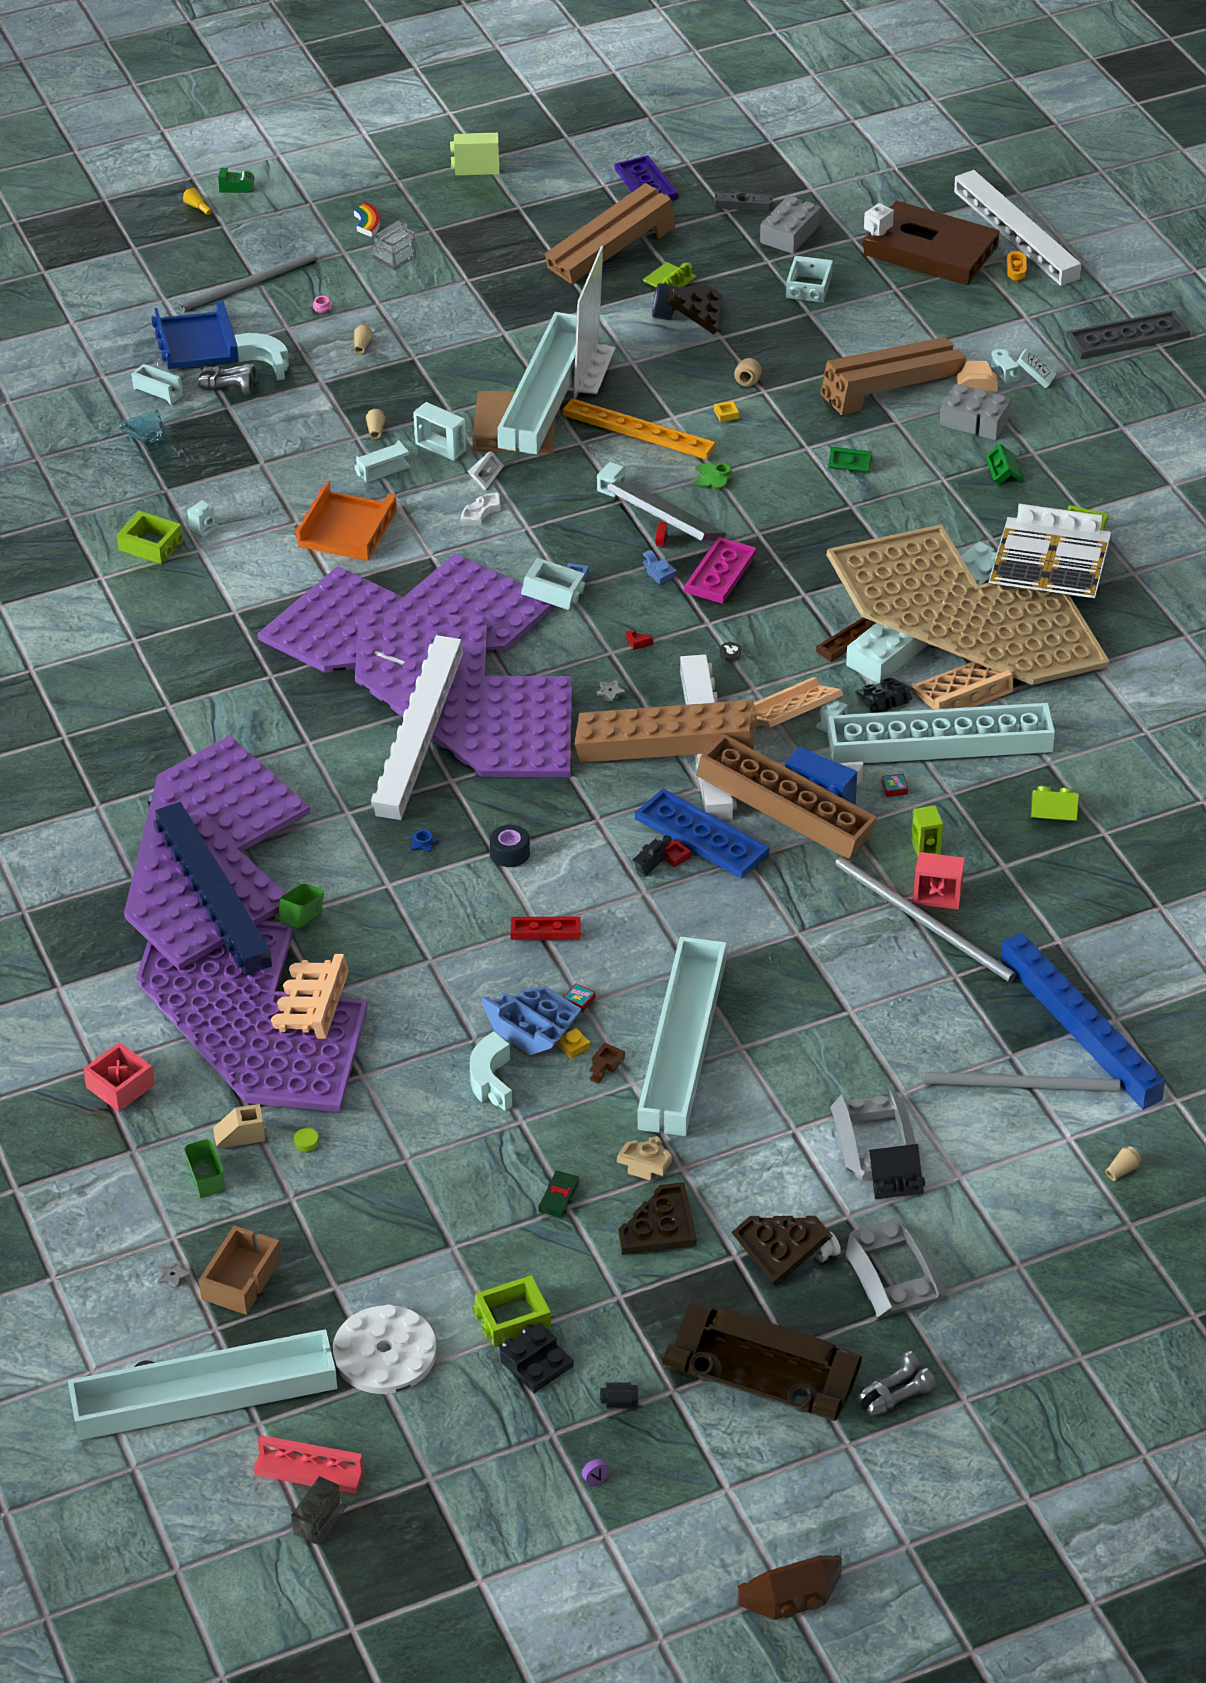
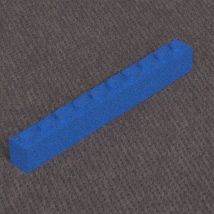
[1001,932,1165,1110]

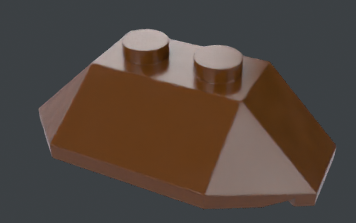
[737,1555,842,1620]

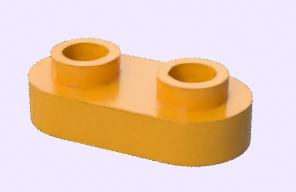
[1007,251,1027,281]

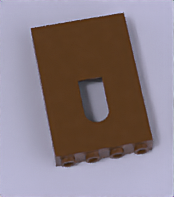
[862,200,1000,286]

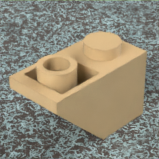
[213,1104,265,1149]

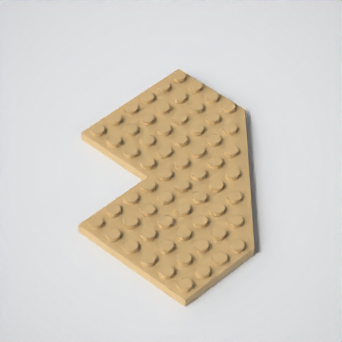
[826,524,1110,685]

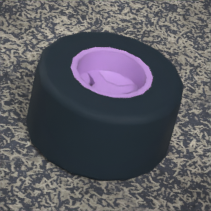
[652,283,676,320]
[489,825,530,867]

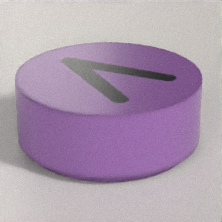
[582,1459,610,1486]

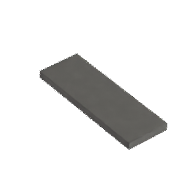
[1066,310,1190,359]
[607,483,727,541]

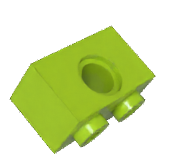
[911,805,943,857]

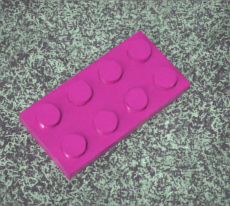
[684,537,757,604]

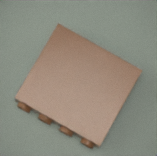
[473,391,556,453]

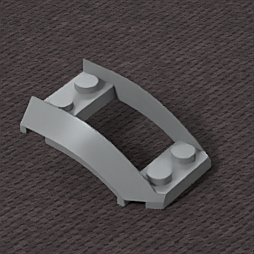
[830,1088,916,1180]
[845,1219,948,1319]

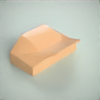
[957,361,998,392]

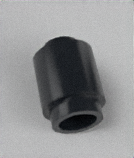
[600,1382,638,1409]

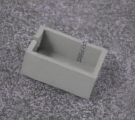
[760,196,821,254]
[940,384,1012,440]

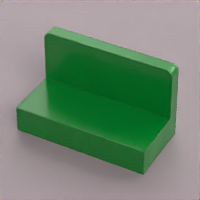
[985,444,1024,485]
[828,447,873,472]

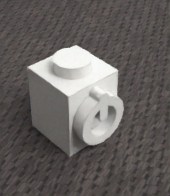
[864,203,894,236]

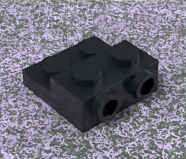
[500,1323,574,1393]

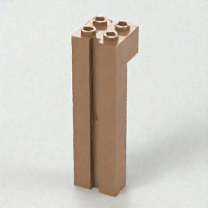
[545,183,675,284]
[821,337,967,415]

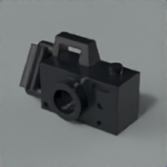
[632,835,672,876]

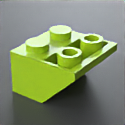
[1031,786,1079,821]

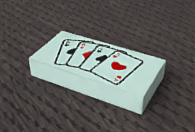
[1017,347,1056,388]

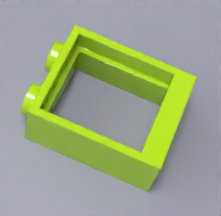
[117,510,183,564]
[472,1275,551,1347]

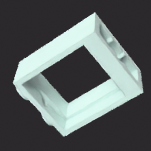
[786,256,833,303]
[413,402,466,461]
[521,558,586,610]

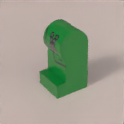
[218,168,255,193]

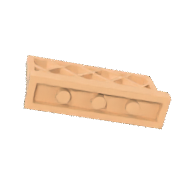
[911,662,1013,709]
[753,677,843,728]

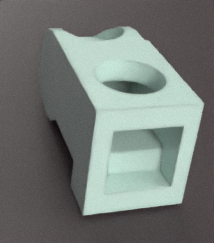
[991,349,1023,384]

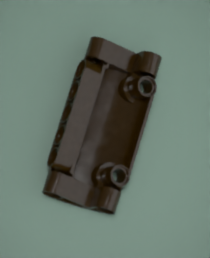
[663,1302,862,1421]

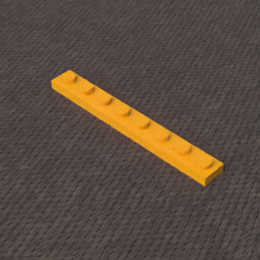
[563,398,715,460]

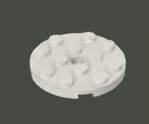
[333,1305,437,1394]

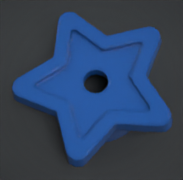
[410,830,439,852]

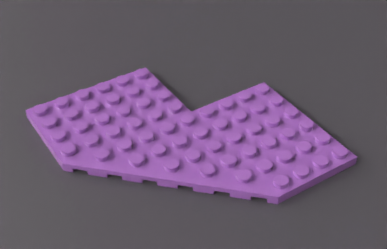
[258,553,556,673]
[355,615,572,777]
[124,735,310,970]
[136,921,368,1112]

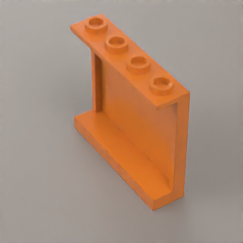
[295,481,397,561]

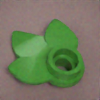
[695,463,732,489]

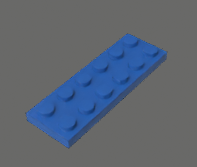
[635,788,770,879]

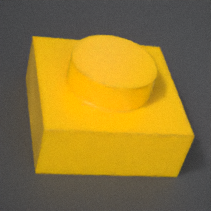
[714,401,739,422]
[557,1028,590,1059]

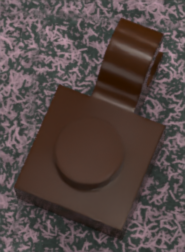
[590,1042,625,1084]

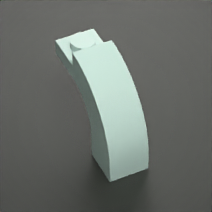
[234,333,289,380]
[470,1031,512,1111]

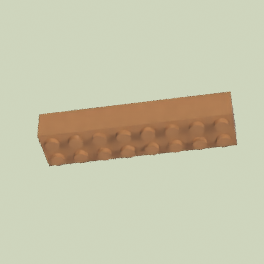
[575,700,757,763]
[696,733,877,860]

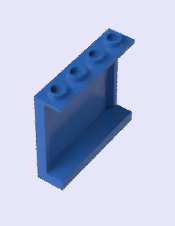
[151,301,238,369]

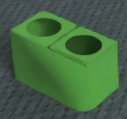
[279,884,324,928]
[184,1139,225,1198]

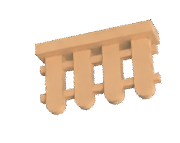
[271,954,349,1039]

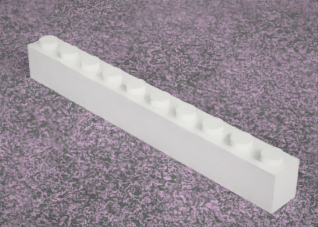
[954,170,1082,286]
[371,635,463,820]
[680,655,737,820]

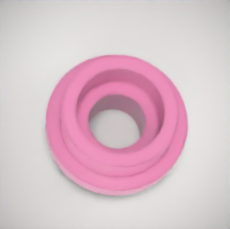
[313,296,332,313]

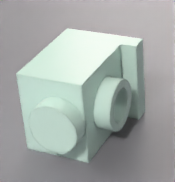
[597,462,626,497]
[187,500,219,538]
[816,699,848,733]

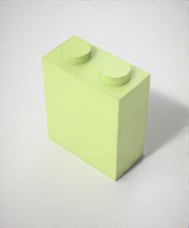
[450,133,500,175]

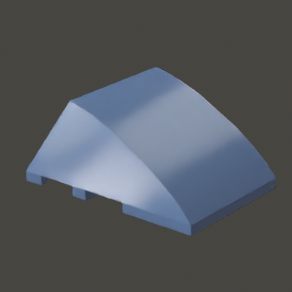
[481,986,581,1055]

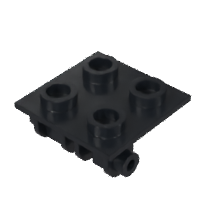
[855,678,913,713]
[869,1144,925,1199]

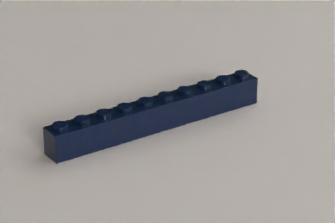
[153,801,272,976]

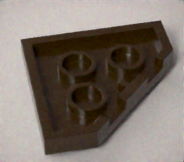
[668,285,722,334]
[618,1182,697,1255]
[731,1216,833,1286]

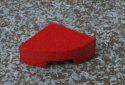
[625,630,653,650]

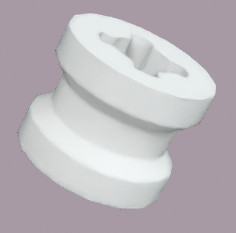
[814,1232,841,1263]

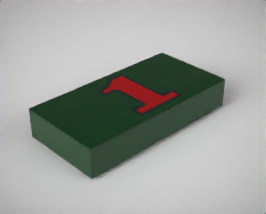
[538,1170,579,1218]

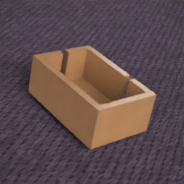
[199,1225,281,1315]

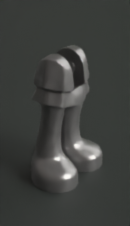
[198,364,257,395]
[857,1351,937,1417]

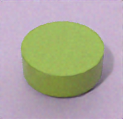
[294,1128,319,1152]

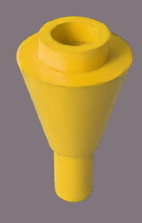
[183,188,212,215]

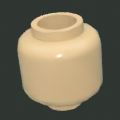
[734,358,762,387]

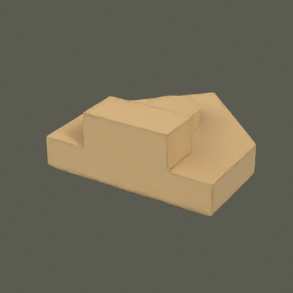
[617,1136,672,1180]

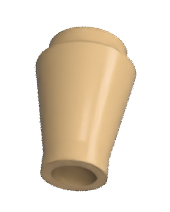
[353,325,373,354]
[366,409,386,439]
[1105,1146,1142,1181]

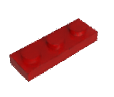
[510,916,581,940]

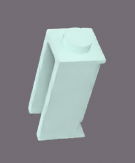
[131,364,183,405]
[355,440,410,483]

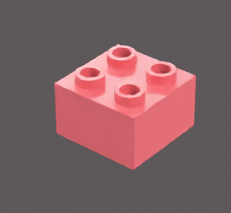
[913,852,965,910]
[83,1042,155,1112]

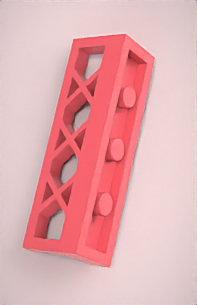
[254,1435,364,1494]

